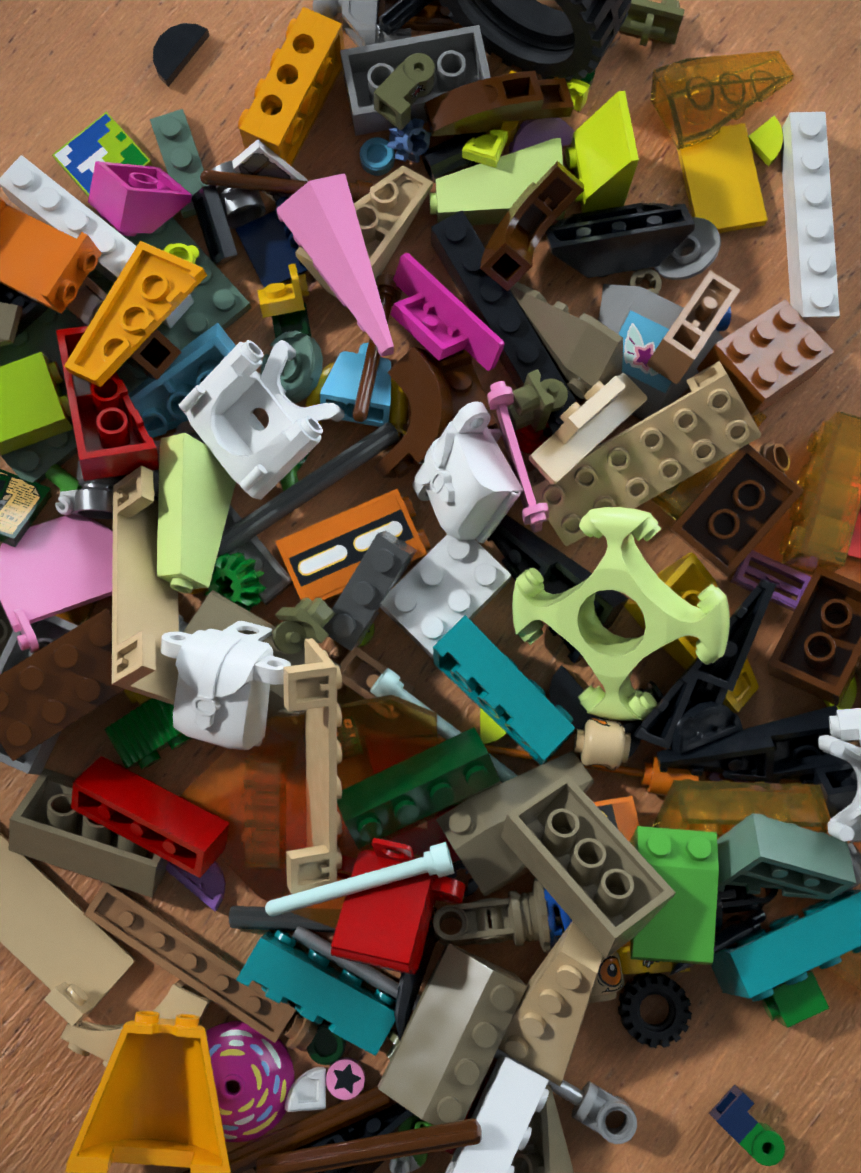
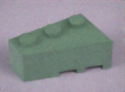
[717,813,856,900]

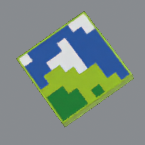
[52,112,153,198]

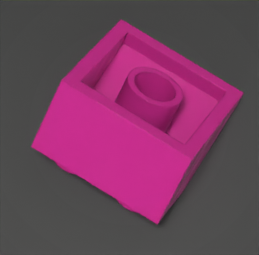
[88,161,192,236]

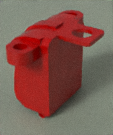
[331,838,466,975]

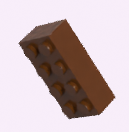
[0,608,125,761]

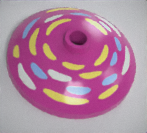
[206,1021,295,1142]

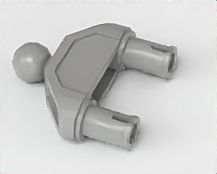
[312,0,411,47]

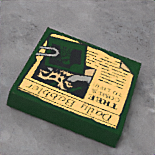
[0,469,52,547]

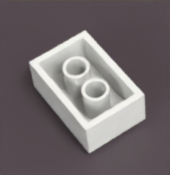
[380,535,512,659]

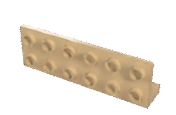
[527,361,761,546]
[112,465,179,705]
[283,638,342,894]
[0,832,135,1027]

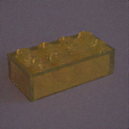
[779,411,861,575]

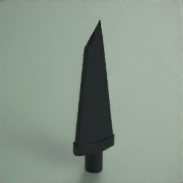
[394,907,438,1041]
[669,909,766,976]

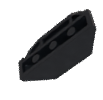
[545,203,695,278]

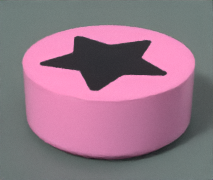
[326,1057,365,1100]

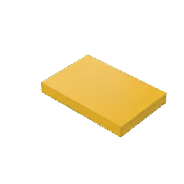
[675,123,768,233]

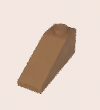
[646,270,740,385]

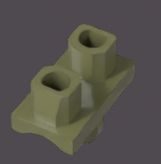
[619,0,685,46]
[507,369,568,433]
[273,598,335,654]

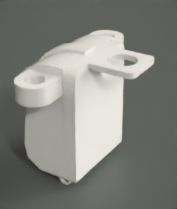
[412,401,523,543]
[161,621,291,750]

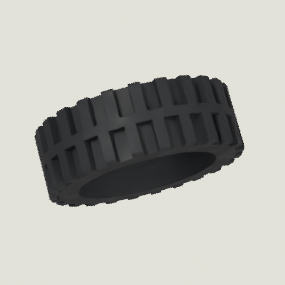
[439,0,632,82]

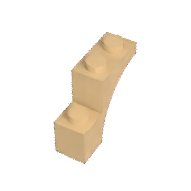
[60,980,211,1067]

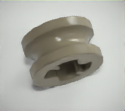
[628,268,662,295]

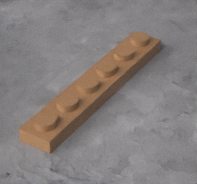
[83,882,296,1043]

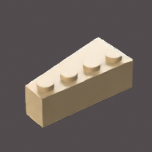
[498,920,603,1087]

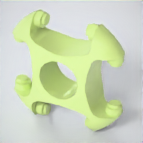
[512,507,730,721]

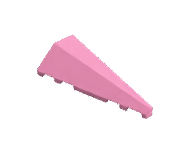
[277,173,394,357]

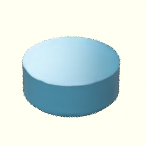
[360,137,395,176]

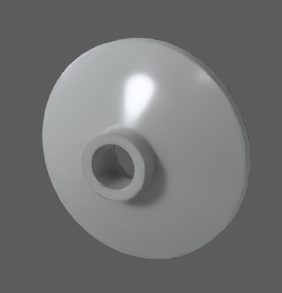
[654,217,721,280]

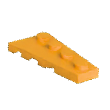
[64,241,207,387]

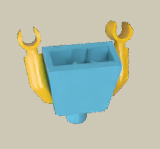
[305,343,408,449]

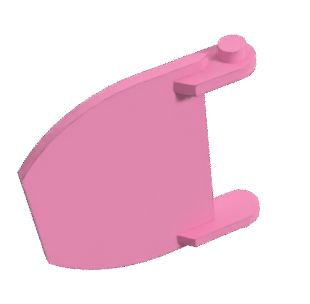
[487,381,549,533]
[0,514,113,653]

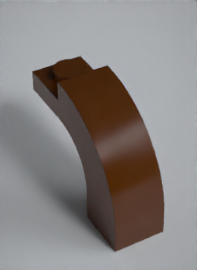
[480,161,584,291]
[66,276,181,380]
[374,346,453,478]

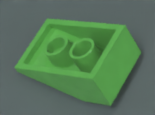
[629,826,719,965]

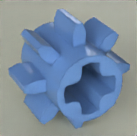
[387,118,432,163]

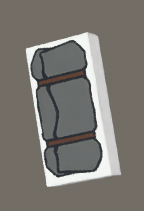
[232,139,308,202]

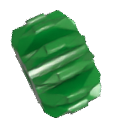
[203,552,267,612]

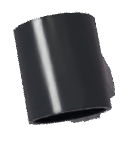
[421,132,487,183]

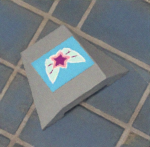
[598,284,723,420]

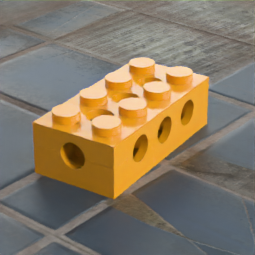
[238,7,345,166]

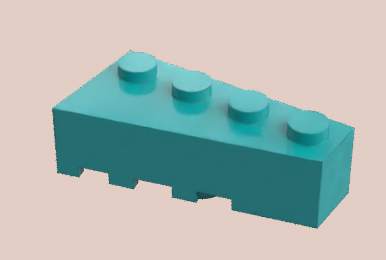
[433,615,575,765]
[711,890,861,1001]
[236,929,396,1056]

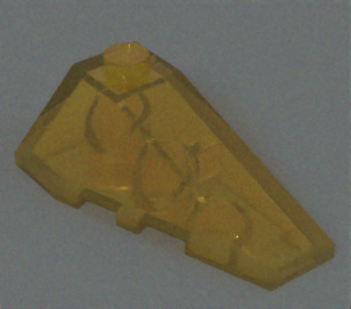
[651,51,794,150]

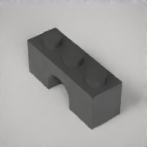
[323,530,417,651]

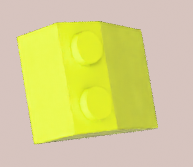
[566,91,639,213]

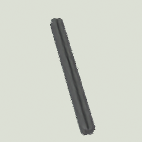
[217,422,400,556]

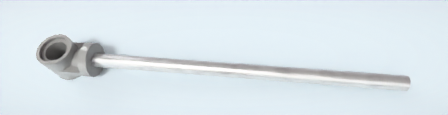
[292,926,637,1144]

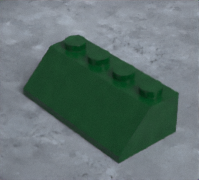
[337,727,500,851]

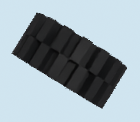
[618,972,692,1048]

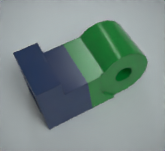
[709,1084,785,1166]

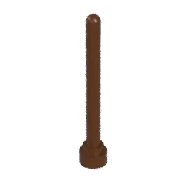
[200,170,373,203]
[353,273,402,422]

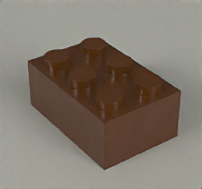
[669,444,804,577]
[768,565,861,707]

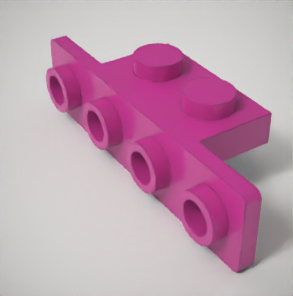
[390,253,505,371]

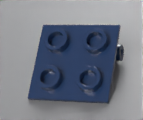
[235,197,308,288]

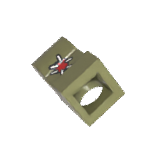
[373,53,435,131]

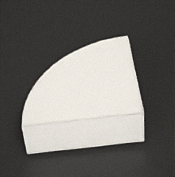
[285,1067,326,1112]

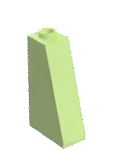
[429,138,565,225]
[157,433,236,593]

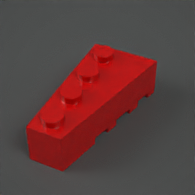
[56,326,159,481]

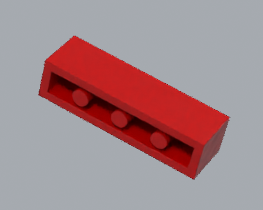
[71,756,230,878]

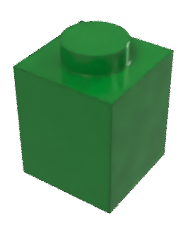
[762,970,830,1028]

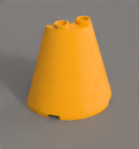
[65,1011,231,1173]

